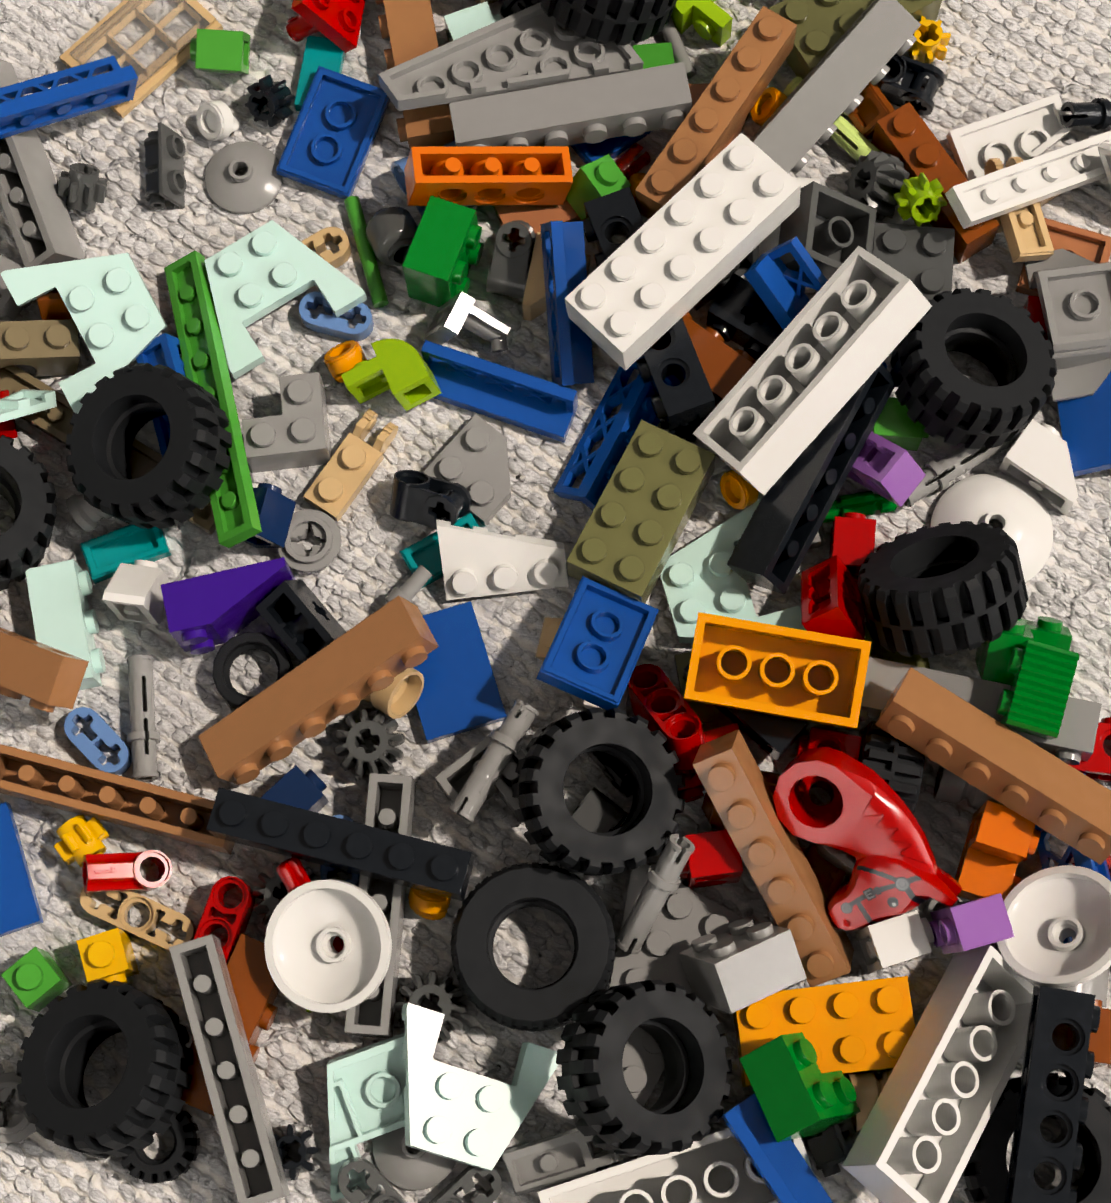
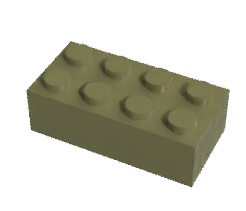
[769,0,942,79]
[566,420,716,603]

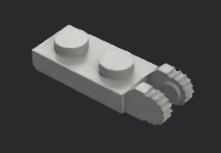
[501,1128,629,1196]

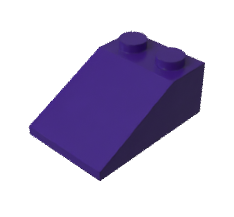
[160,557,295,655]

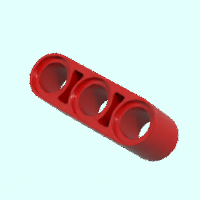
[627,664,705,770]
[193,876,255,964]

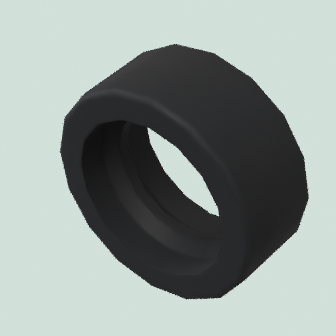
[212,632,294,709]

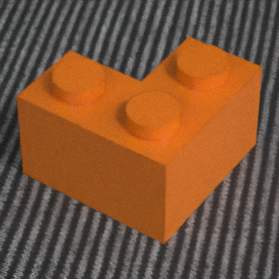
[954,800,1041,901]

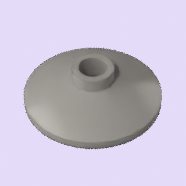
[205,141,282,215]
[372,1127,456,1190]

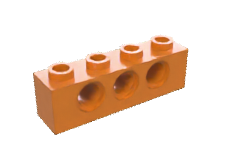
[404,146,573,206]

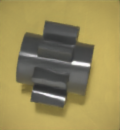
[58,163,108,211]

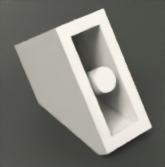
[998,419,1078,515]
[102,560,169,626]
[855,910,934,974]

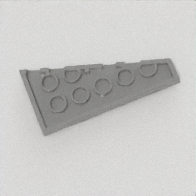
[378,2,644,111]
[609,864,743,1107]

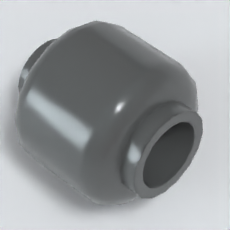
[366,207,418,266]

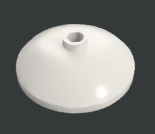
[929,473,1053,584]
[997,865,1111,988]
[264,879,392,1013]

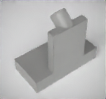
[422,291,511,352]

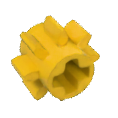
[906,16,951,64]
[53,814,109,867]

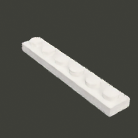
[945,131,1111,229]

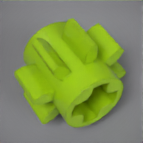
[894,173,947,227]

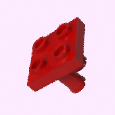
[286,0,365,53]

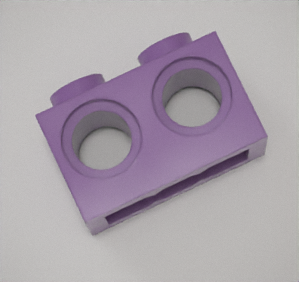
[847,431,926,507]
[929,893,1015,954]

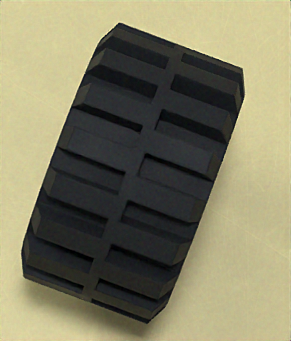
[858,720,925,815]

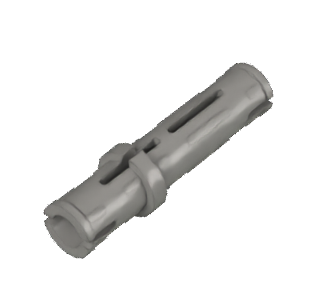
[904,441,1011,507]
[127,654,160,782]
[449,699,539,823]
[615,834,695,954]

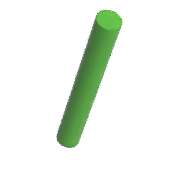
[344,196,389,308]

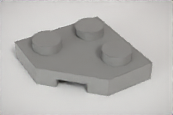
[423,414,511,526]

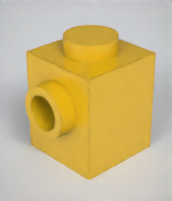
[77,928,139,983]

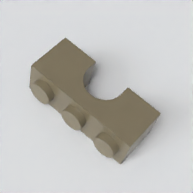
[0,319,80,376]

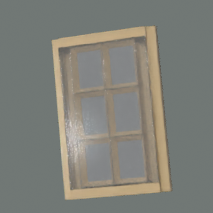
[60,0,223,119]

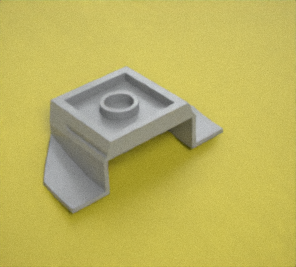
[1024,249,1111,402]

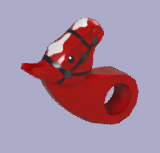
[773,746,962,932]

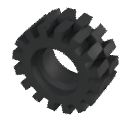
[120,1109,200,1183]

